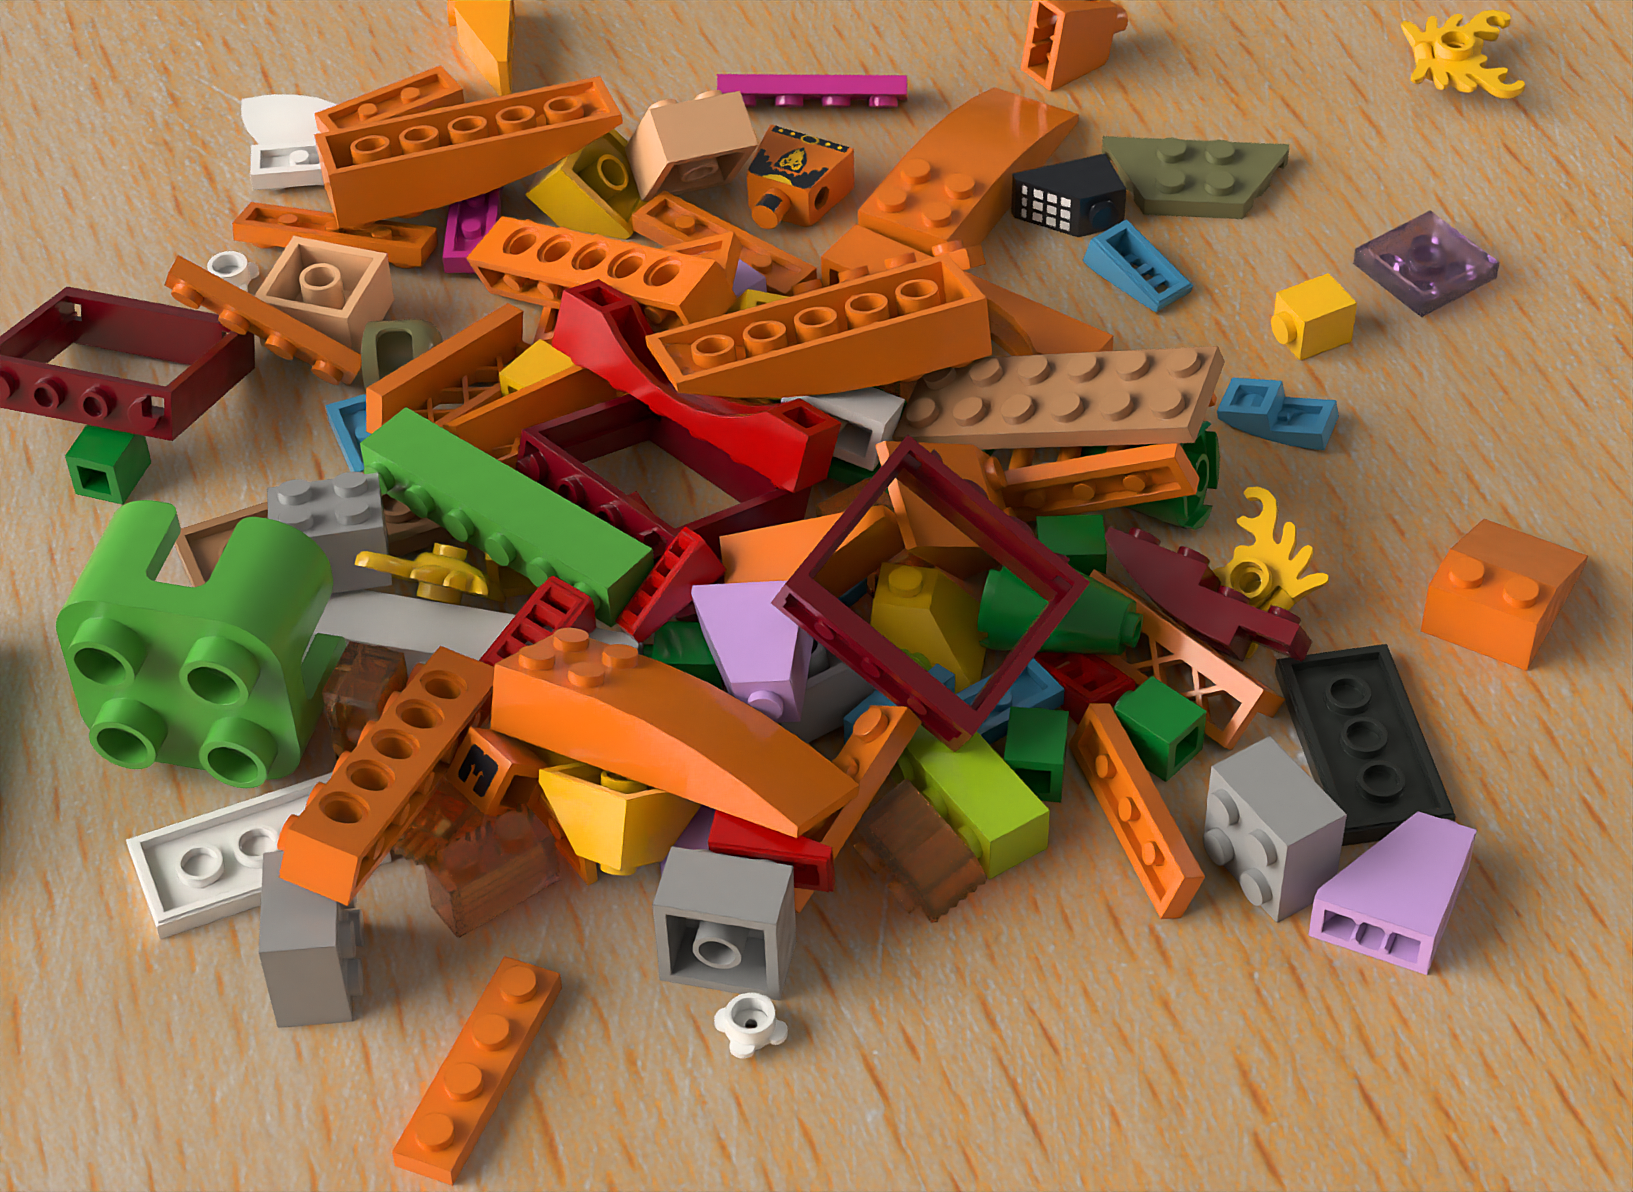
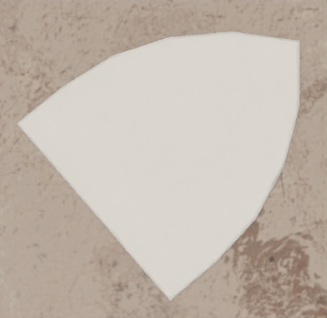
[241,94,338,144]

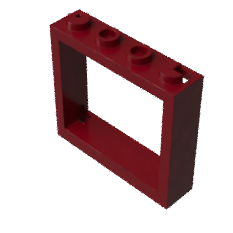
[0,286,255,441]
[515,394,812,566]
[771,434,1090,752]

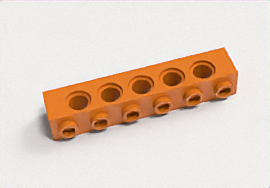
[466,216,737,333]
[277,646,494,906]

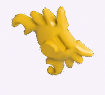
[1401,10,1526,99]
[1213,486,1329,659]
[354,543,506,605]

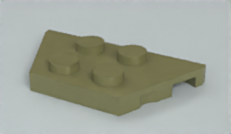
[1102,136,1289,219]

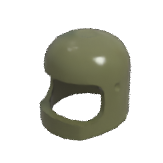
[361,319,444,391]

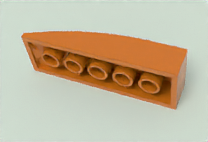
[314,76,623,229]
[858,87,1079,257]
[645,254,992,398]
[490,628,860,838]

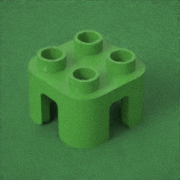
[56,500,347,788]

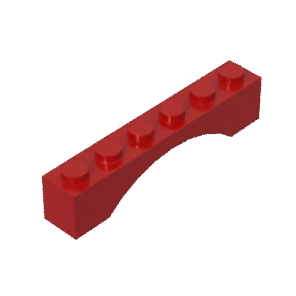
[551,279,842,493]

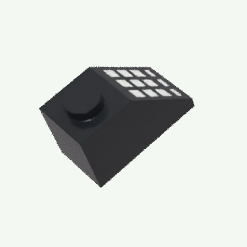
[1011,153,1127,237]

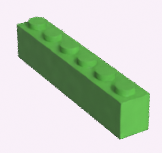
[360,407,654,628]

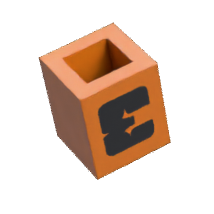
[444,726,550,821]

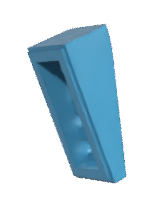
[1083,219,1194,313]

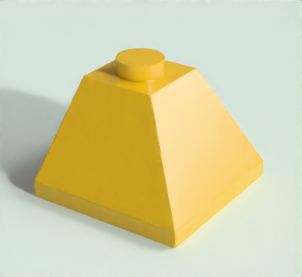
[525,129,650,240]
[870,562,988,694]
[538,762,702,875]

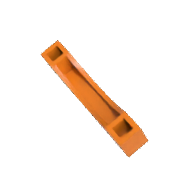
[821,224,1114,356]

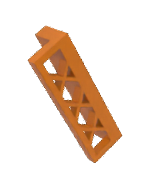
[366,303,532,434]
[442,365,629,469]
[1090,569,1285,750]

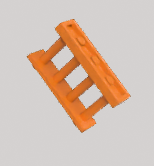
[1001,392,1217,522]

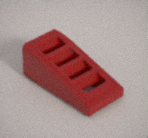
[615,526,727,644]
[479,576,597,667]
[1033,652,1136,725]
[708,810,835,892]

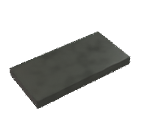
[1275,644,1456,846]

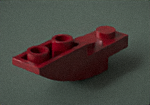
[1104,527,1312,662]

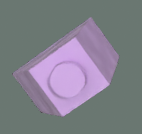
[691,580,814,723]
[1308,811,1477,975]

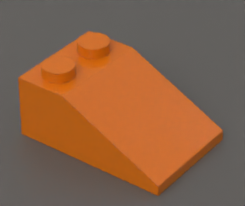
[875,441,1017,580]
[719,505,905,598]
[1421,519,1588,671]

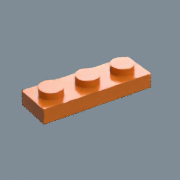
[315,65,465,133]

